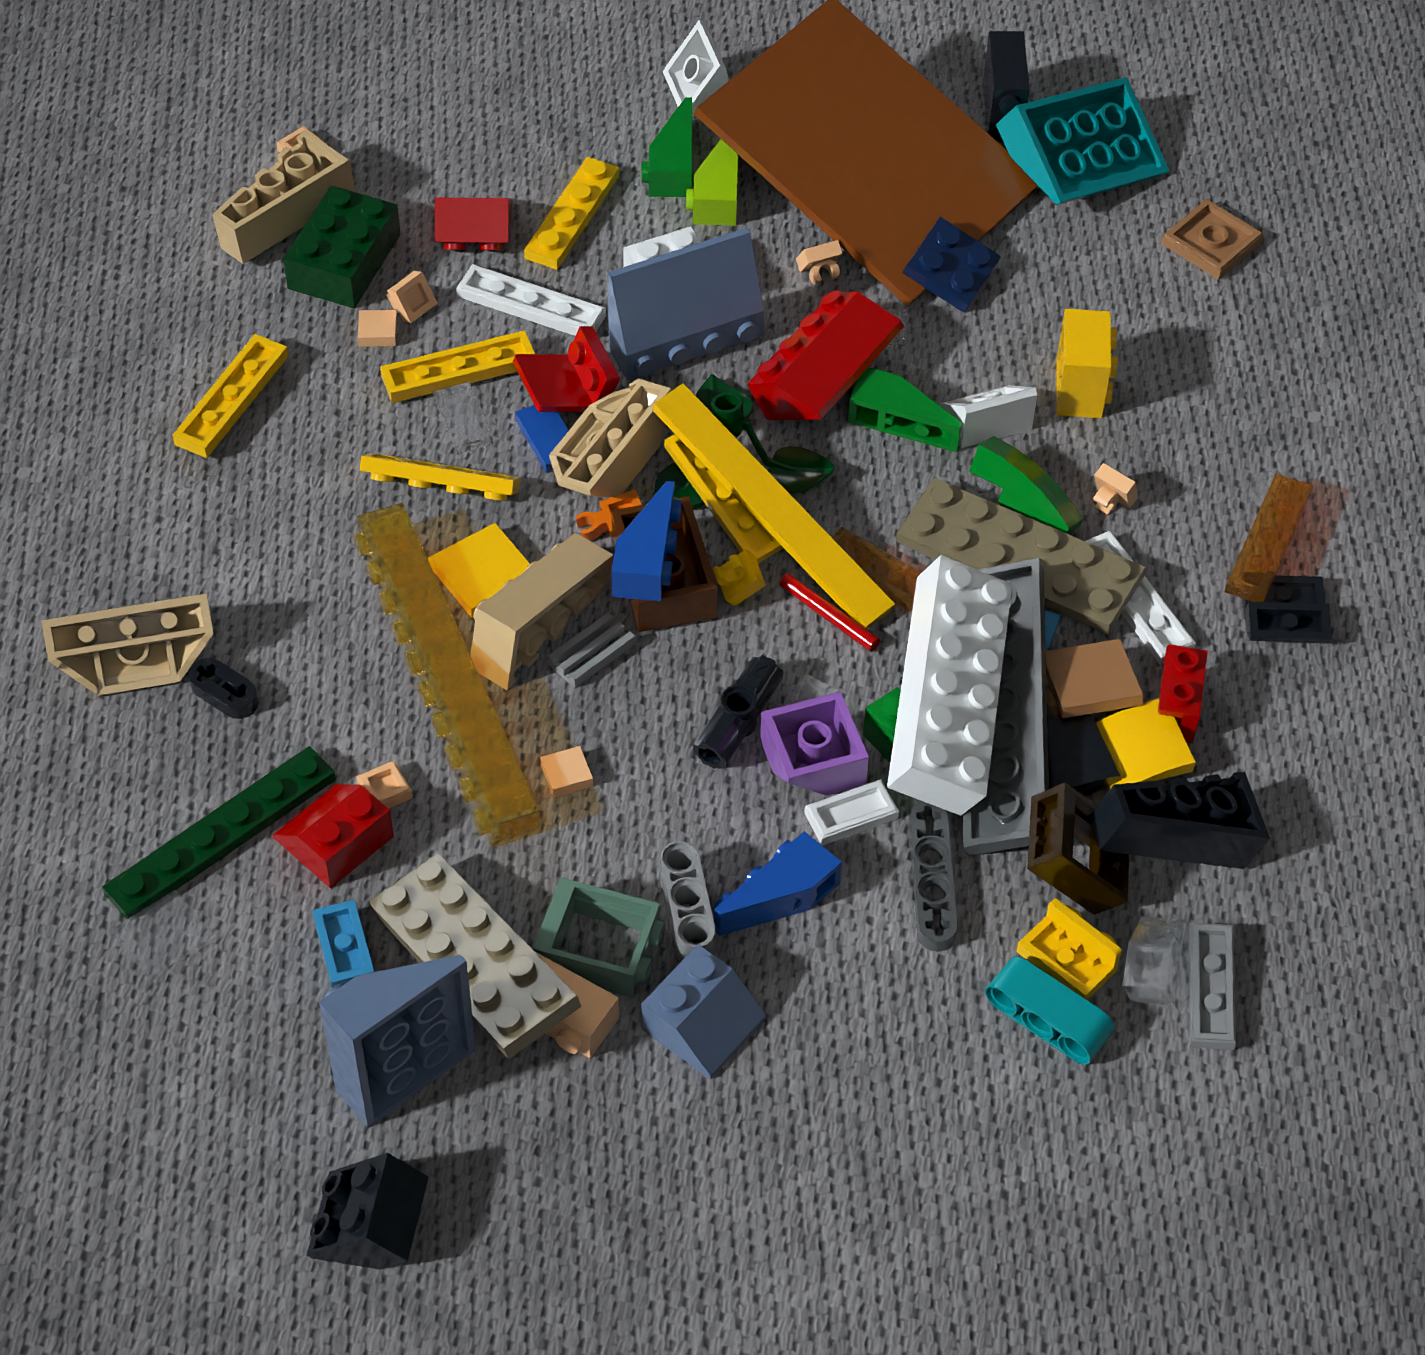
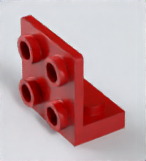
[513,326,620,412]

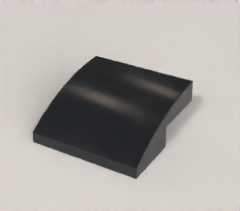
[1241,574,1332,643]
[1047,714,1122,797]

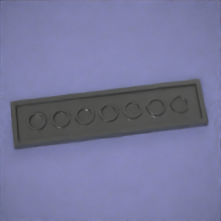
[963,558,1049,856]

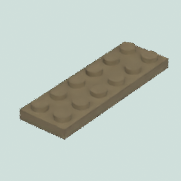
[896,478,1145,635]
[368,853,582,1060]

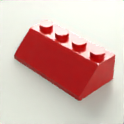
[747,291,904,420]

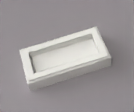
[804,779,899,845]

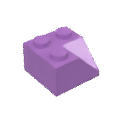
[760,691,869,796]

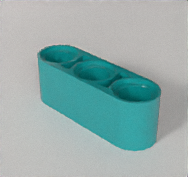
[985,956,1115,1065]

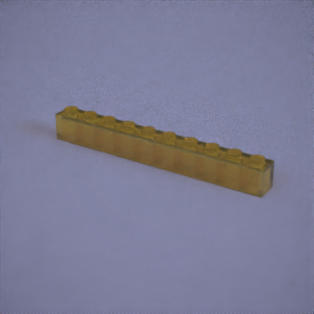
[353,503,540,848]

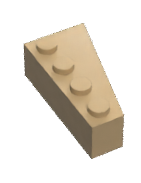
[212,130,356,264]
[469,533,613,690]

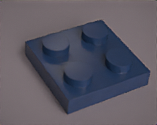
[902,217,1001,312]

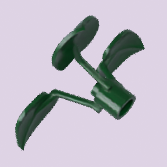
[653,374,835,508]

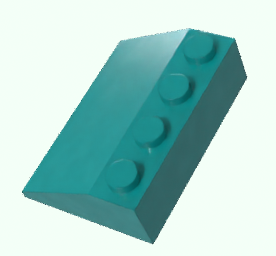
[996,77,1170,205]

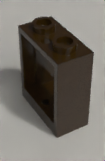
[1027,783,1129,915]

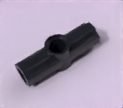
[693,655,784,769]

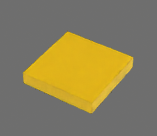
[428,523,530,618]

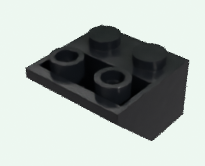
[306,1153,429,1270]

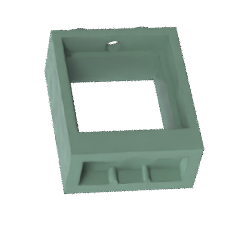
[532,877,666,998]

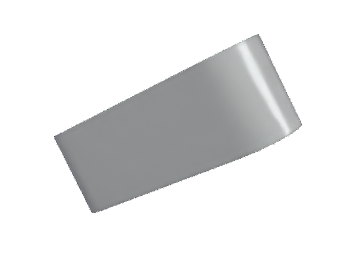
[661,841,715,962]

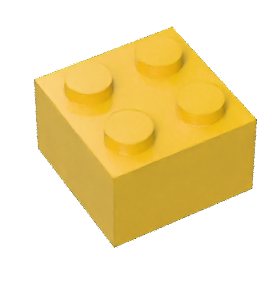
[1056,309,1118,418]

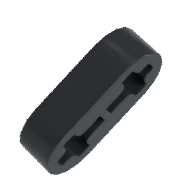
[188,658,259,719]

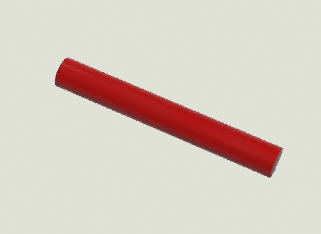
[779,573,880,652]

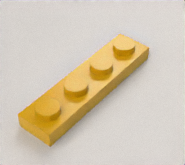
[524,157,619,270]
[380,330,535,403]
[172,334,289,458]
[664,434,784,564]
[359,453,521,501]

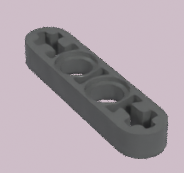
[909,801,958,952]

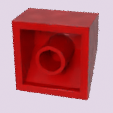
[435,197,512,250]
[273,784,394,889]

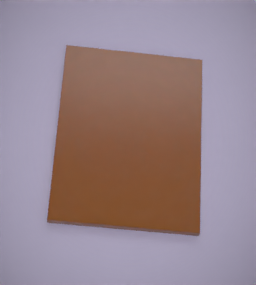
[694,0,1039,307]

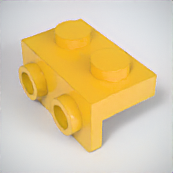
[1016,898,1122,1001]

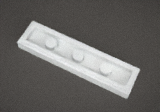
[456,264,606,336]
[1085,531,1196,665]

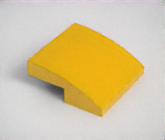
[1096,698,1196,790]

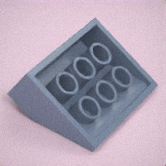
[607,228,764,380]
[319,955,476,1127]

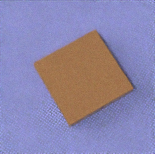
[1161,198,1264,280]
[1046,639,1143,718]

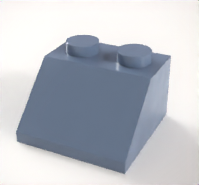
[641,944,766,1079]

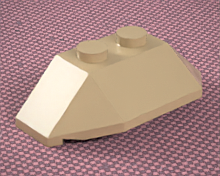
[549,379,672,497]
[41,593,214,696]

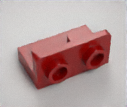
[1158,644,1208,744]

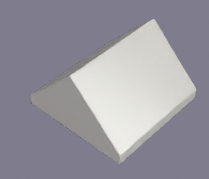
[663,20,729,116]
[940,385,1037,448]

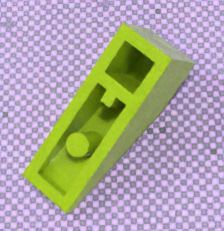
[686,139,738,226]

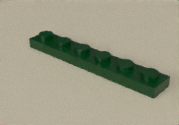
[102,746,336,922]

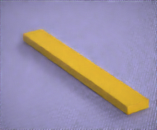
[652,383,895,630]

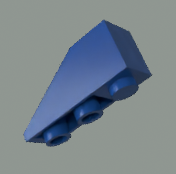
[612,481,682,601]
[714,831,842,936]

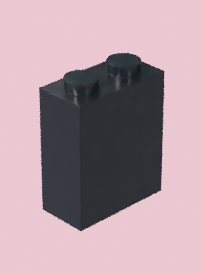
[983,31,1030,141]

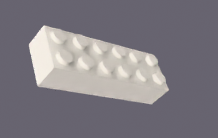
[887,555,1012,816]

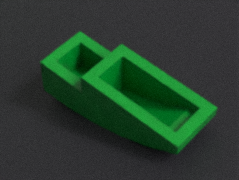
[969,436,1083,534]

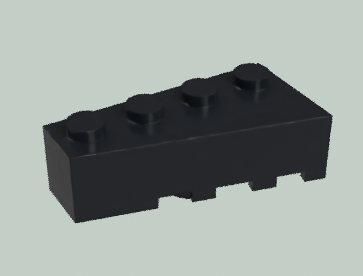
[1089,772,1270,869]

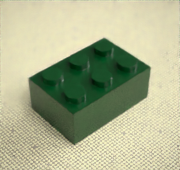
[283,185,401,309]

